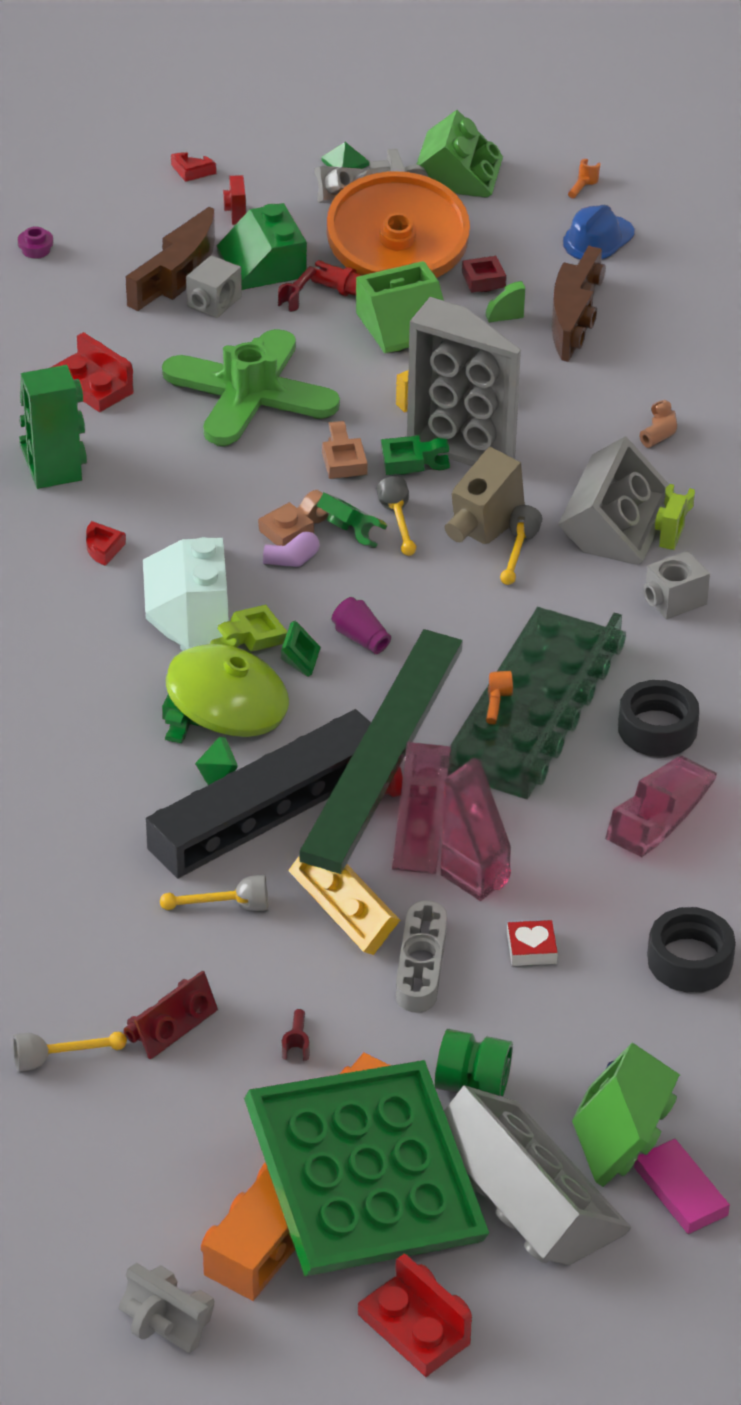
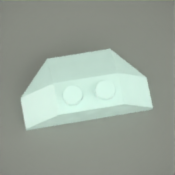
[143,537,229,651]

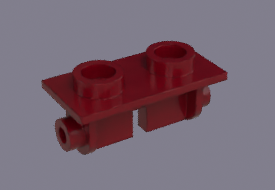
[123,971,218,1059]

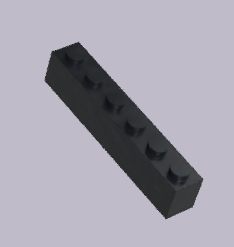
[146,709,371,879]

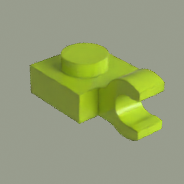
[655,484,695,550]
[210,604,287,652]

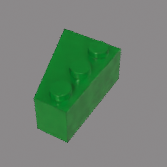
[19,365,87,489]

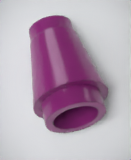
[331,597,391,654]

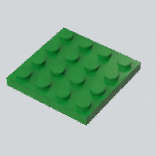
[244,1060,489,1277]

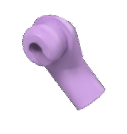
[263,532,320,567]

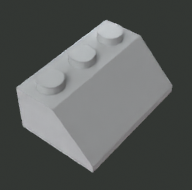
[558,436,675,565]

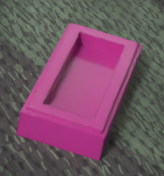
[634,1139,730,1234]

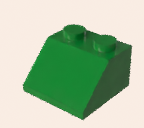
[217,203,307,290]

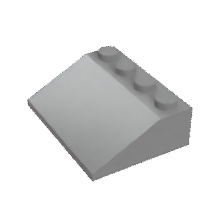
[407,297,521,466]

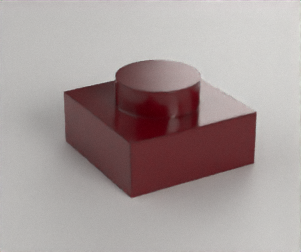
[461,255,507,293]

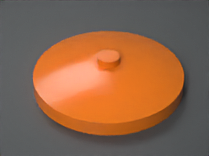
[327,171,470,278]

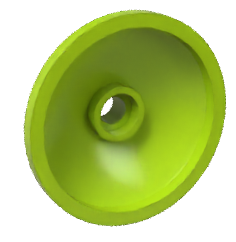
[165,644,289,737]

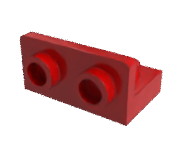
[50,332,134,412]
[358,1254,472,1377]

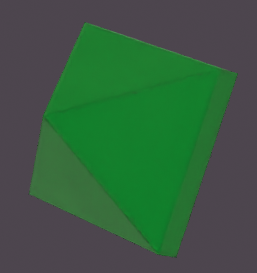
[321,142,369,169]
[280,621,321,677]
[195,737,238,785]

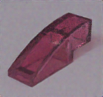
[605,755,717,857]

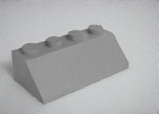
[444,1085,631,1265]

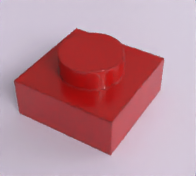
[223,175,246,225]

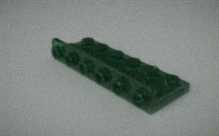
[441,606,626,800]

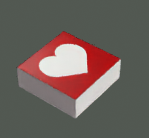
[507,920,558,966]

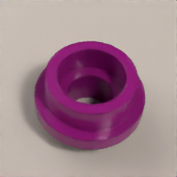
[17,226,54,259]

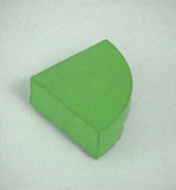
[485,281,525,322]

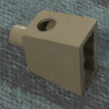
[444,447,525,544]

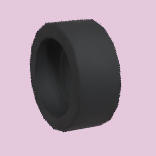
[618,680,699,757]
[647,907,736,993]

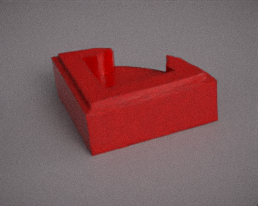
[171,152,217,182]
[86,521,126,566]

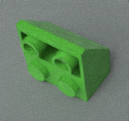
[416,110,503,198]
[356,261,444,353]
[572,1042,680,1187]

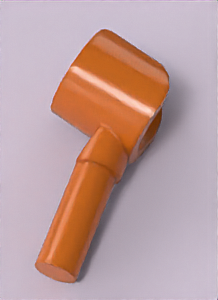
[568,159,601,199]
[486,671,513,724]

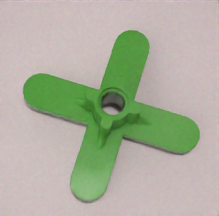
[162,329,340,446]

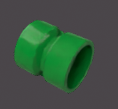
[435,1028,513,1097]

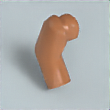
[639,400,677,448]

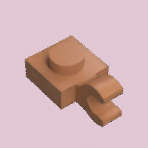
[322,421,368,479]
[258,490,329,546]

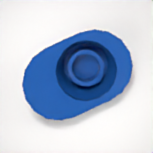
[563,204,635,260]

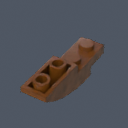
[126,207,215,311]
[552,246,606,362]

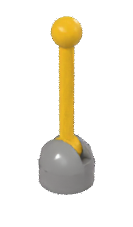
[160,874,268,911]
[13,1031,127,1072]

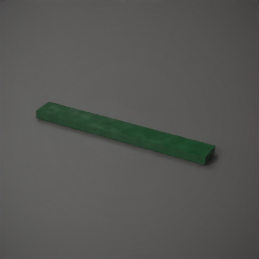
[299,629,463,874]

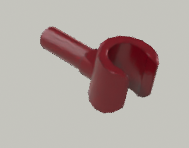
[278,266,316,312]
[281,1009,310,1061]

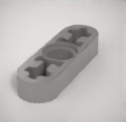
[396,900,447,1012]

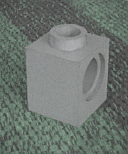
[186,255,242,318]
[643,551,710,619]

